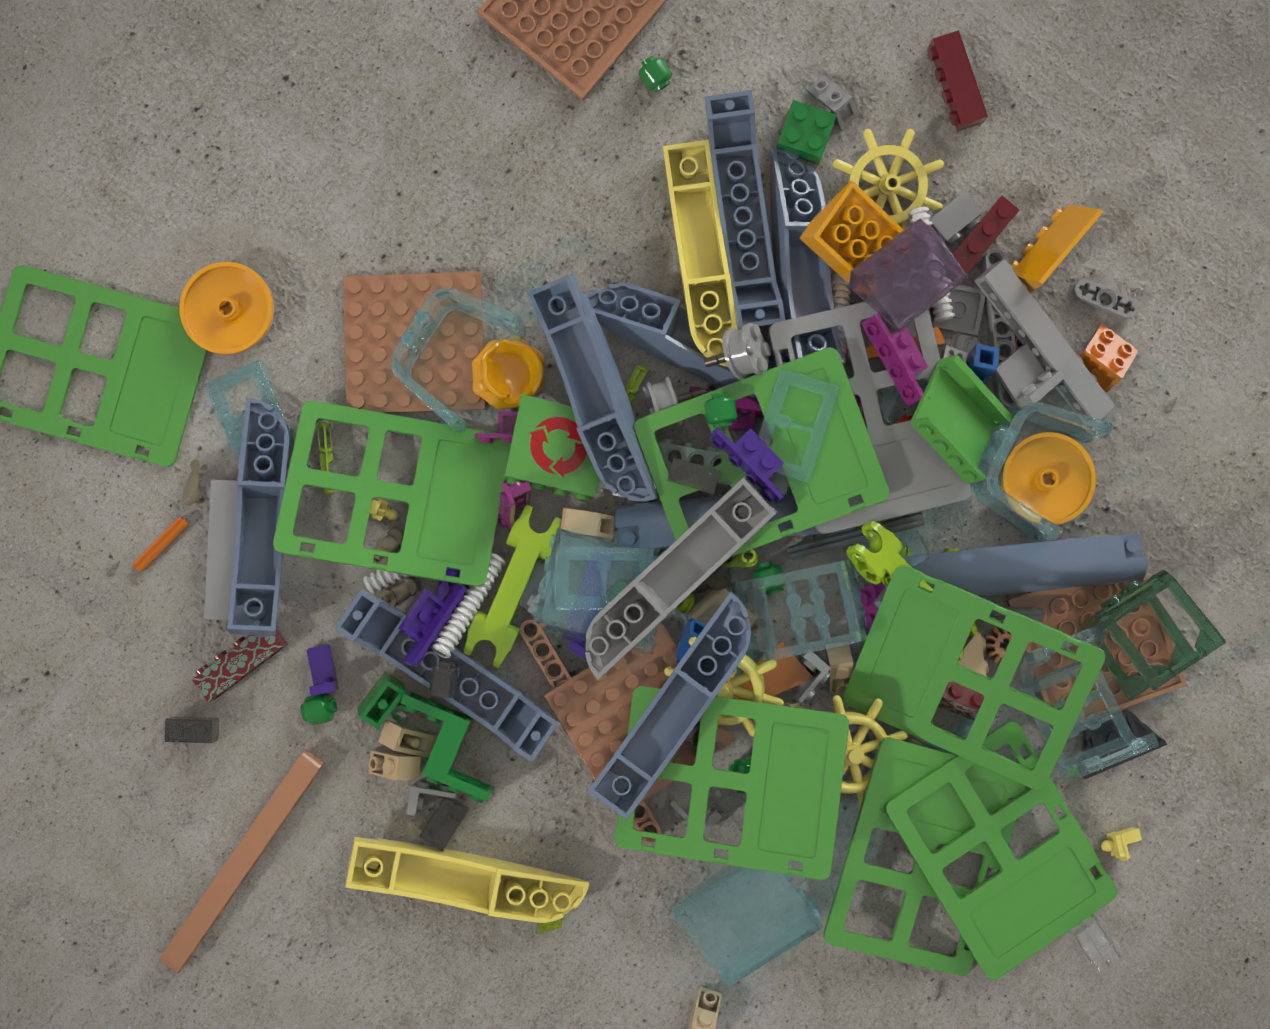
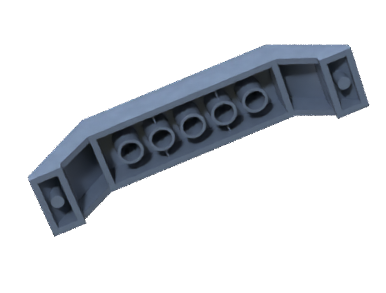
[705,90,785,330]
[334,589,559,762]

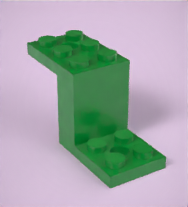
[400,691,495,803]

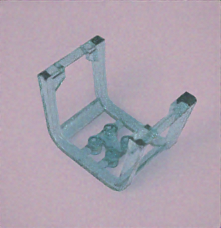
[391,287,527,433]
[971,402,1112,541]
[730,558,868,661]
[1020,624,1159,777]

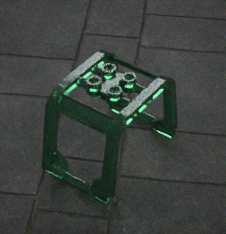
[1082,570,1226,700]

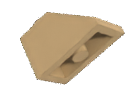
[378,720,437,758]

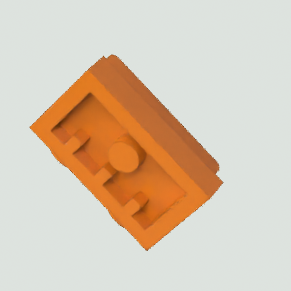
[1078,324,1138,392]

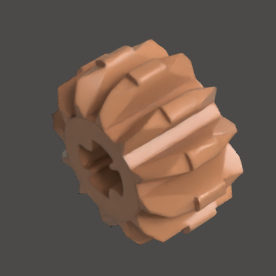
[985,628,1012,663]

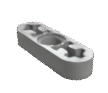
[1072,279,1139,319]

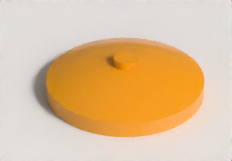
[179,262,274,355]
[1001,432,1096,526]

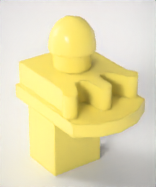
[370,498,398,521]
[1101,827,1142,862]

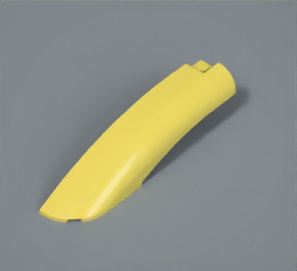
[663,140,738,367]
[345,837,590,923]

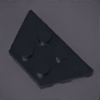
[1081,709,1167,779]

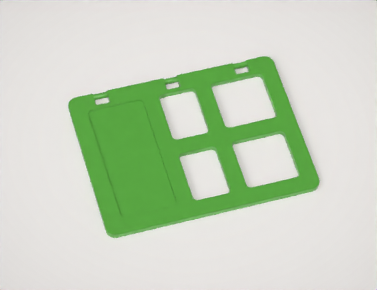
[0,265,208,467]
[634,347,889,557]
[273,400,511,587]
[843,565,1105,790]
[614,686,849,880]
[885,721,1117,980]
[823,737,1026,976]

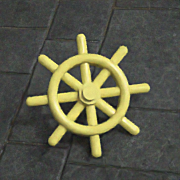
[832,129,944,237]
[664,637,784,737]
[832,695,908,807]

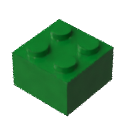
[777,100,837,165]

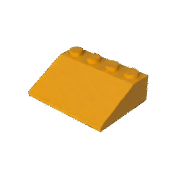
[800,181,915,297]
[1011,205,1103,293]

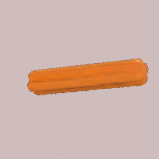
[133,517,189,572]

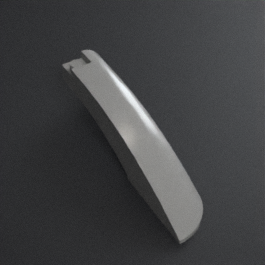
[585,478,777,680]

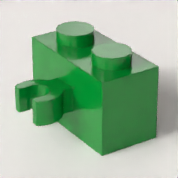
[357,671,408,729]

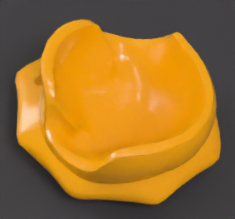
[472,337,545,410]

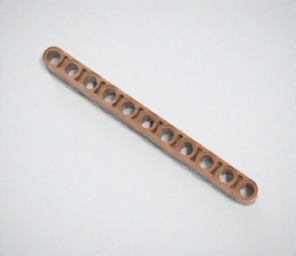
[520,619,661,843]
[159,749,325,974]

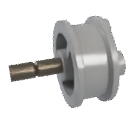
[704,323,771,380]
[642,376,706,432]

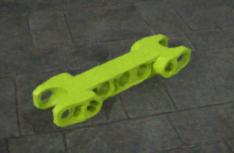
[463,505,562,669]
[846,521,977,660]

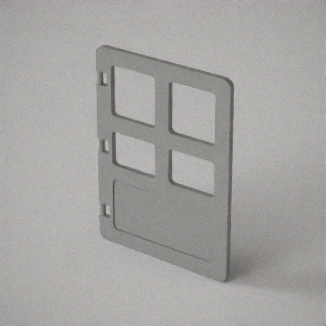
[769,290,972,534]

